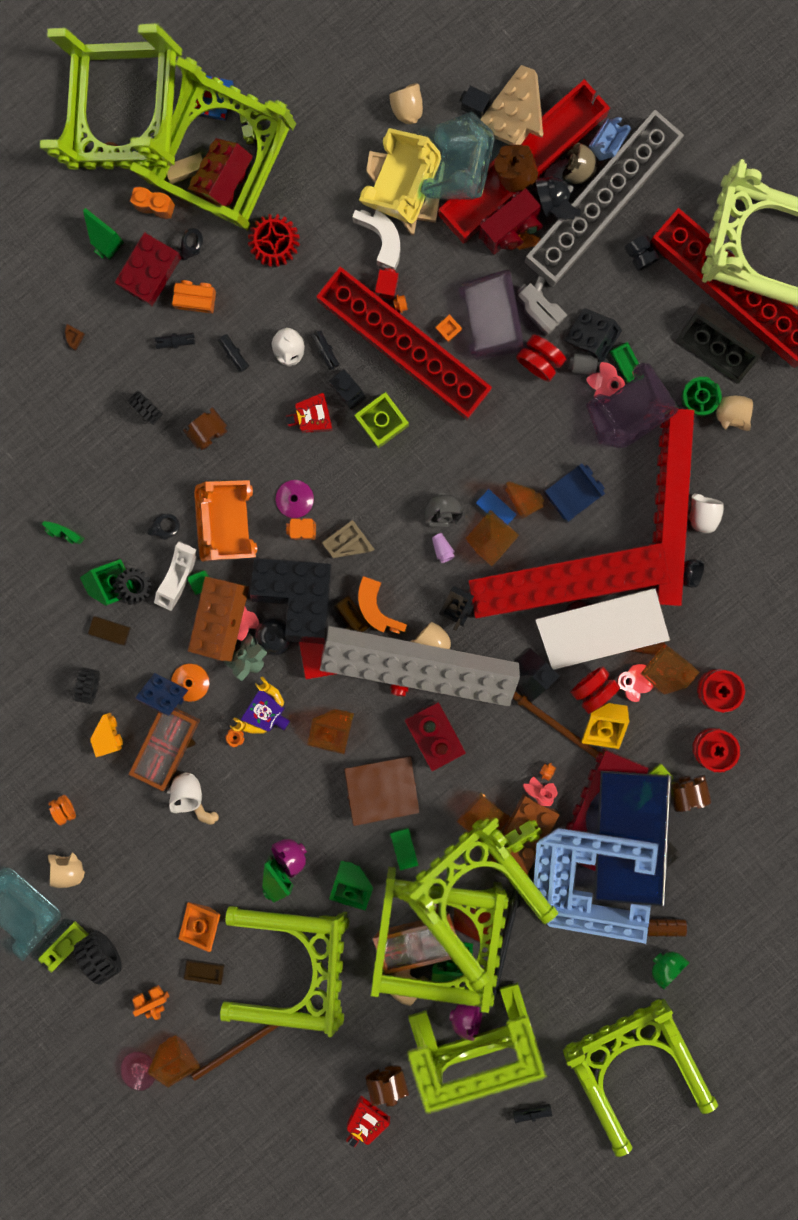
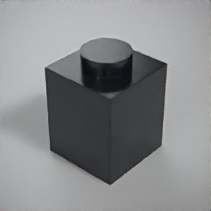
[459,85,491,119]

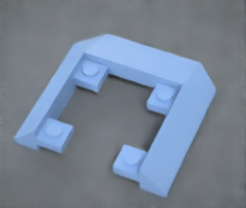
[534,828,658,944]

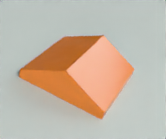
[179,902,220,952]

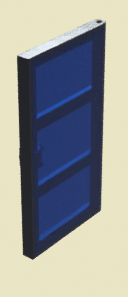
[594,771,672,907]

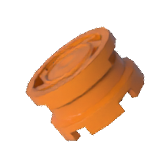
[48,795,76,826]

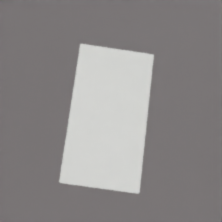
[536,589,670,670]

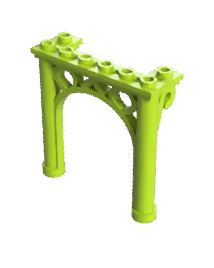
[398,818,559,991]
[220,906,350,1037]
[562,999,718,1157]

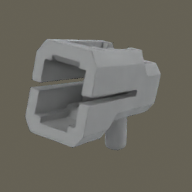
[517,276,567,336]

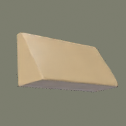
[167,153,203,184]

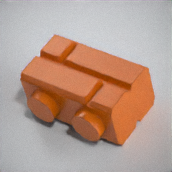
[172,280,216,314]
[286,519,316,540]

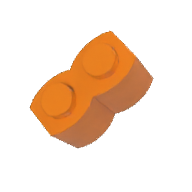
[130,187,175,219]

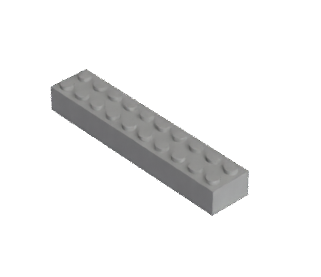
[524,110,684,287]
[320,626,520,707]

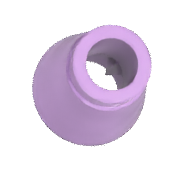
[432,533,455,563]

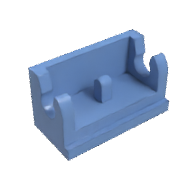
[589,117,631,161]

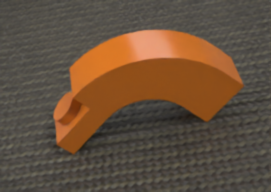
[358,576,407,634]

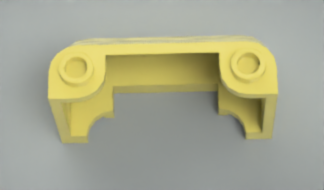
[359,128,441,224]

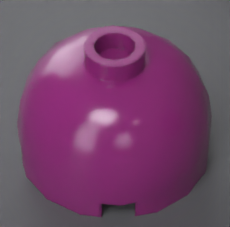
[271,838,307,878]
[449,1004,483,1041]

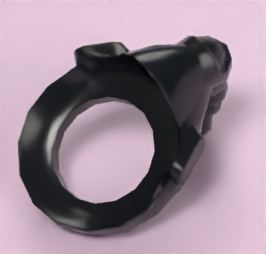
[177,228,203,261]
[147,513,180,540]

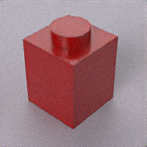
[375,268,399,300]

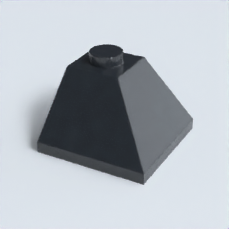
[516,648,560,702]

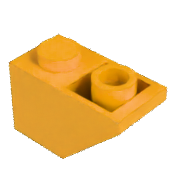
[90,712,123,757]

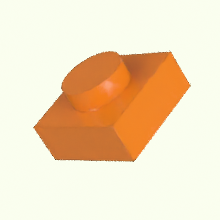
[435,314,462,343]

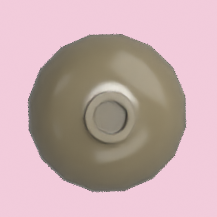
[563,143,597,184]

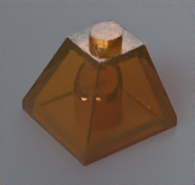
[503,481,544,519]
[465,510,519,566]
[641,644,700,695]
[308,709,354,754]
[457,792,511,842]
[148,1035,200,1088]

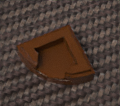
[65,324,85,351]

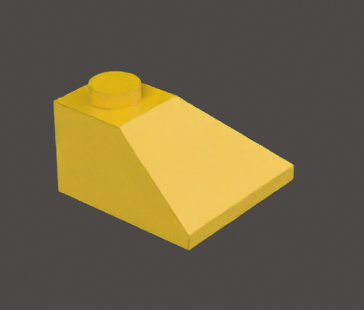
[582,703,629,749]

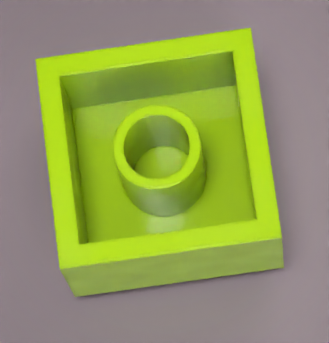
[355,392,409,449]

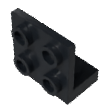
[565,308,622,362]

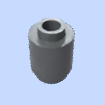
[568,354,597,375]

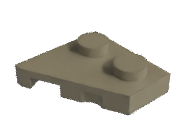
[322,520,375,558]

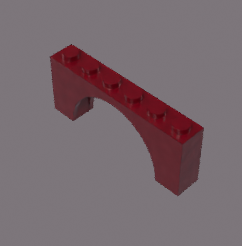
[566,748,649,874]

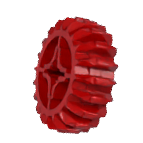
[248,214,300,267]

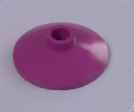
[276,480,314,518]

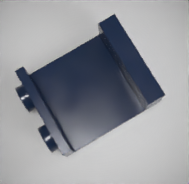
[543,463,605,523]

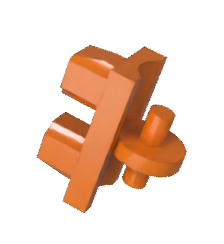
[132,985,169,1020]

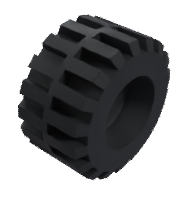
[74,930,122,985]

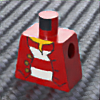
[286,393,333,433]
[346,1095,390,1147]

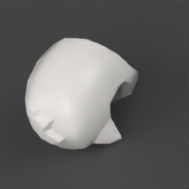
[271,327,305,366]
[687,493,723,533]
[166,773,202,813]

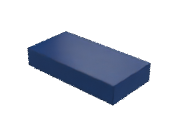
[476,489,517,529]

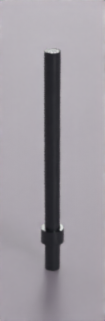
[492,887,521,996]

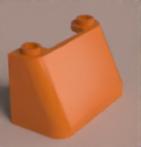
[194,480,257,562]

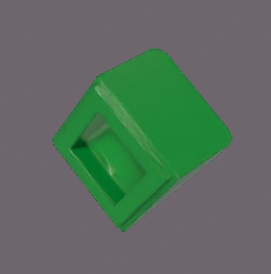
[187,571,209,595]

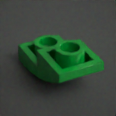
[42,521,85,544]

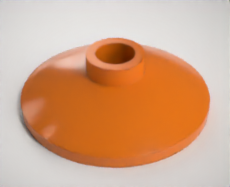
[171,664,209,702]

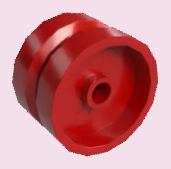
[516,334,566,382]
[570,666,620,714]
[697,669,745,713]
[692,728,740,772]

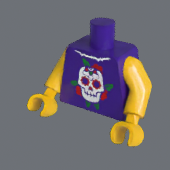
[230,677,290,734]

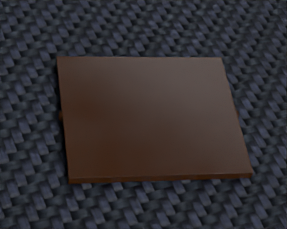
[344,756,419,826]

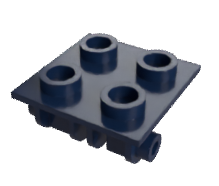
[135,673,188,716]

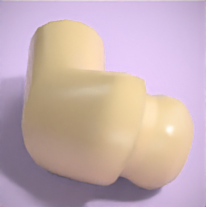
[194,804,219,825]

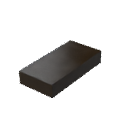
[333,596,371,633]
[88,616,131,646]
[184,959,225,985]

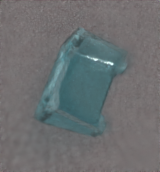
[421,112,494,199]
[0,868,61,961]

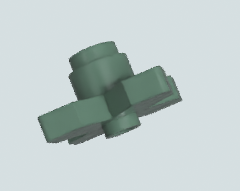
[224,633,267,681]

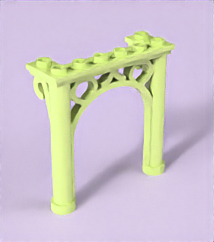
[702,159,798,307]

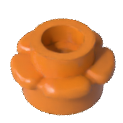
[393,294,408,313]
[225,729,244,747]
[540,763,556,781]

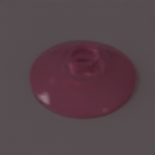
[121,1052,156,1091]

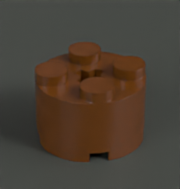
[495,145,538,192]
[183,407,228,450]
[671,775,711,812]
[366,1065,409,1107]

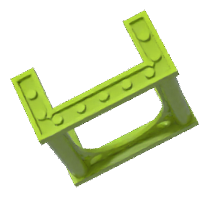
[40,24,182,170]
[130,57,296,231]
[371,867,508,1013]
[408,982,546,1114]

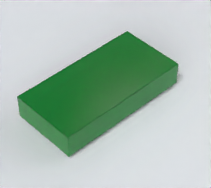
[610,342,646,386]
[390,828,419,870]

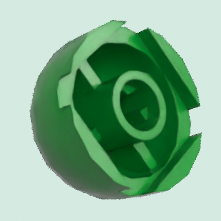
[681,377,722,416]
[652,951,690,990]

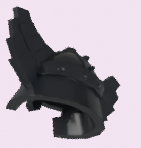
[536,158,581,221]

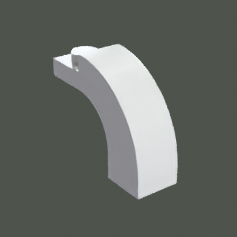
[352,210,400,270]
[154,542,196,611]

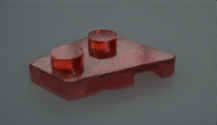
[454,907,491,944]

